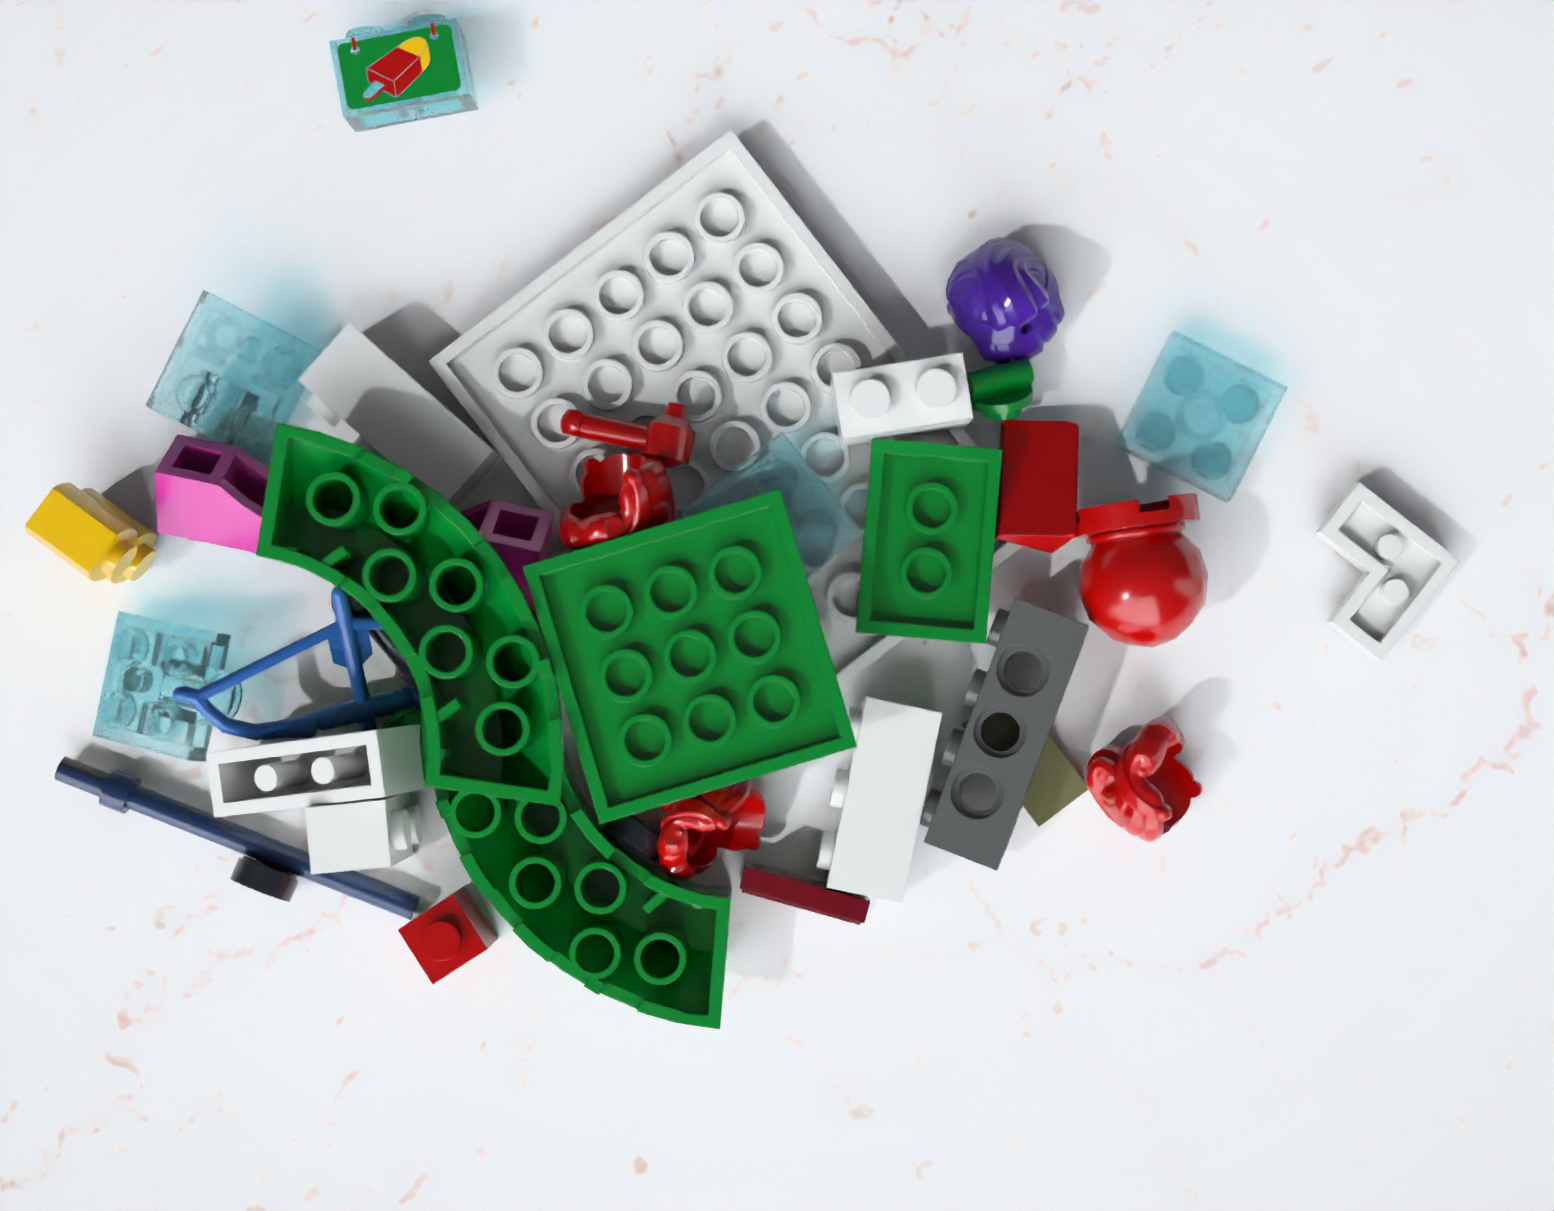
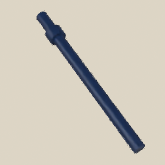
[54,756,420,920]

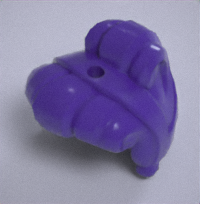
[946,237,1065,364]

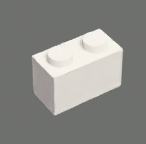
[830,352,973,447]
[305,792,422,875]

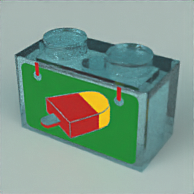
[329,14,479,133]

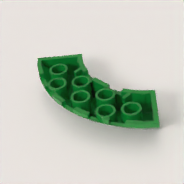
[256,423,564,806]
[420,686,732,1030]

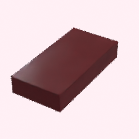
[739,860,870,925]

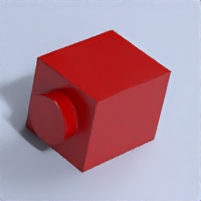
[398,886,498,985]

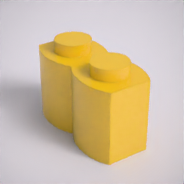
[25,482,157,584]

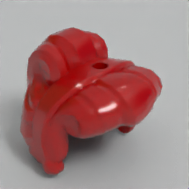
[559,452,675,550]
[1087,716,1203,842]
[657,779,767,881]

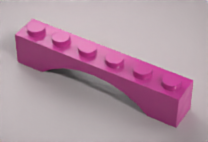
[154,434,554,610]

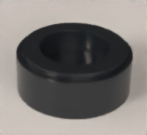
[604,814,660,863]
[230,855,299,902]

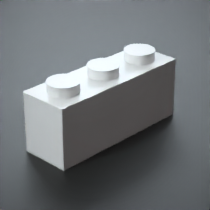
[297,322,501,508]
[816,696,942,904]
[206,724,425,817]

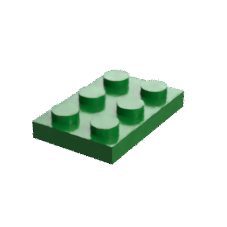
[855,438,1002,644]

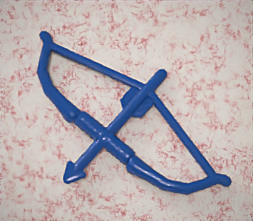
[173,587,421,741]

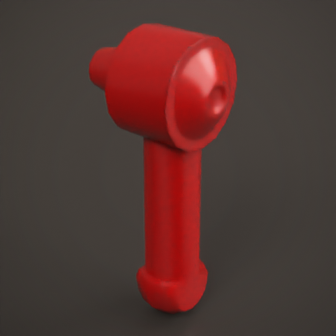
[560,402,696,468]

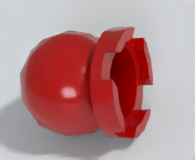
[1074,493,1208,647]

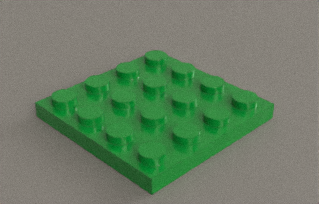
[523,489,858,824]

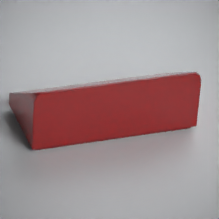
[995,420,1079,554]

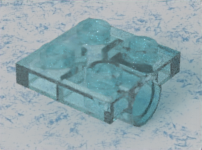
[145,290,322,464]
[92,611,243,762]

